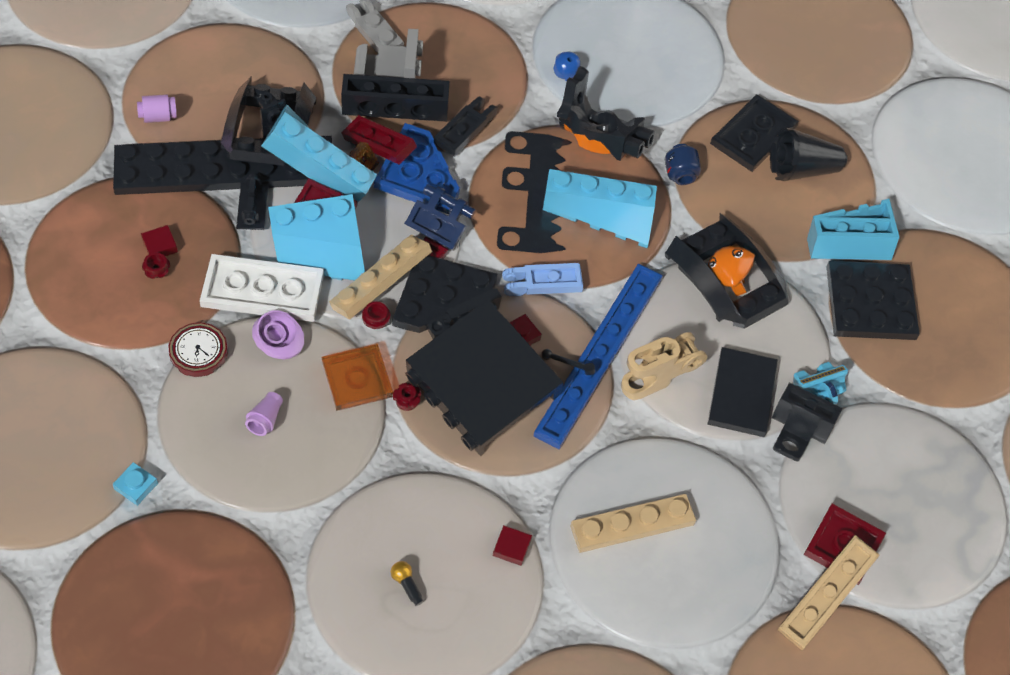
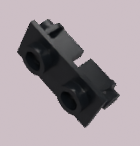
[259,92,286,138]
[236,174,268,230]

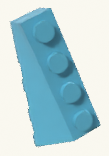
[261,105,377,202]
[543,169,657,248]

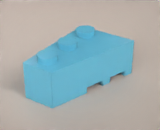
[807,199,899,260]

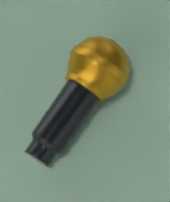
[390,561,423,606]

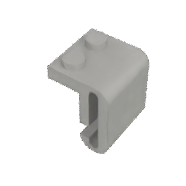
[353,29,423,79]

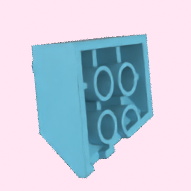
[268,194,365,281]

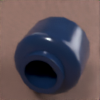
[664,144,701,185]

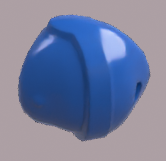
[553,51,580,81]

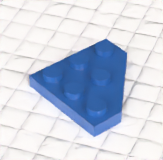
[374,123,460,214]

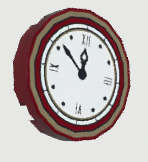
[168,322,228,377]

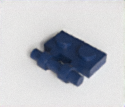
[404,184,476,251]

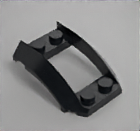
[221,76,317,166]
[665,213,789,329]

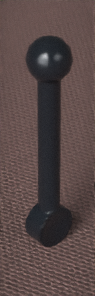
[541,349,596,375]

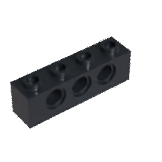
[341,74,450,122]

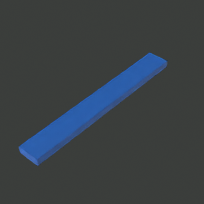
[533,264,663,450]

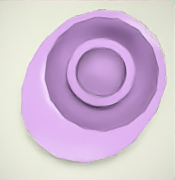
[252,310,304,360]

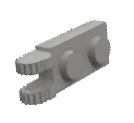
[346,0,404,54]

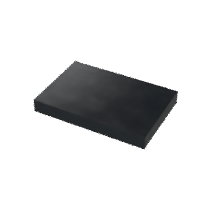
[710,94,799,172]
[707,347,778,437]

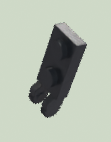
[434,96,498,157]

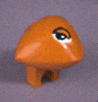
[708,246,755,297]

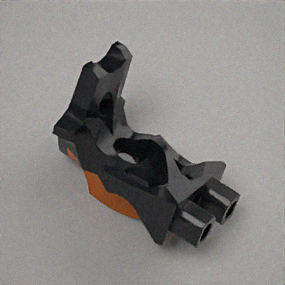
[557,66,655,161]

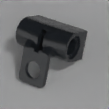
[772,382,843,462]

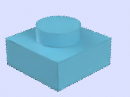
[113,462,158,506]

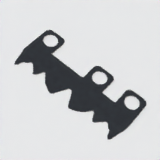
[497,131,572,253]

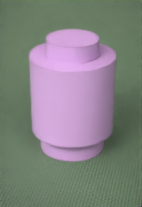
[137,94,177,123]

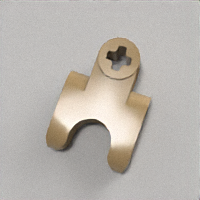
[621,332,707,400]

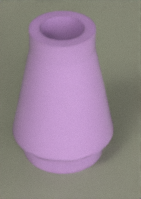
[245,392,283,436]

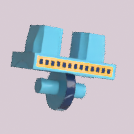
[793,362,848,405]

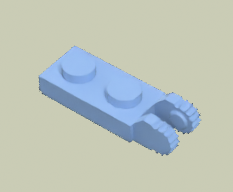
[502,263,583,296]

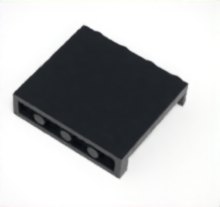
[405,299,563,456]

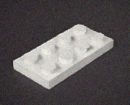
[200,254,324,322]

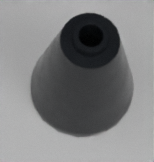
[770,128,847,181]

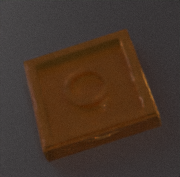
[321,344,393,411]

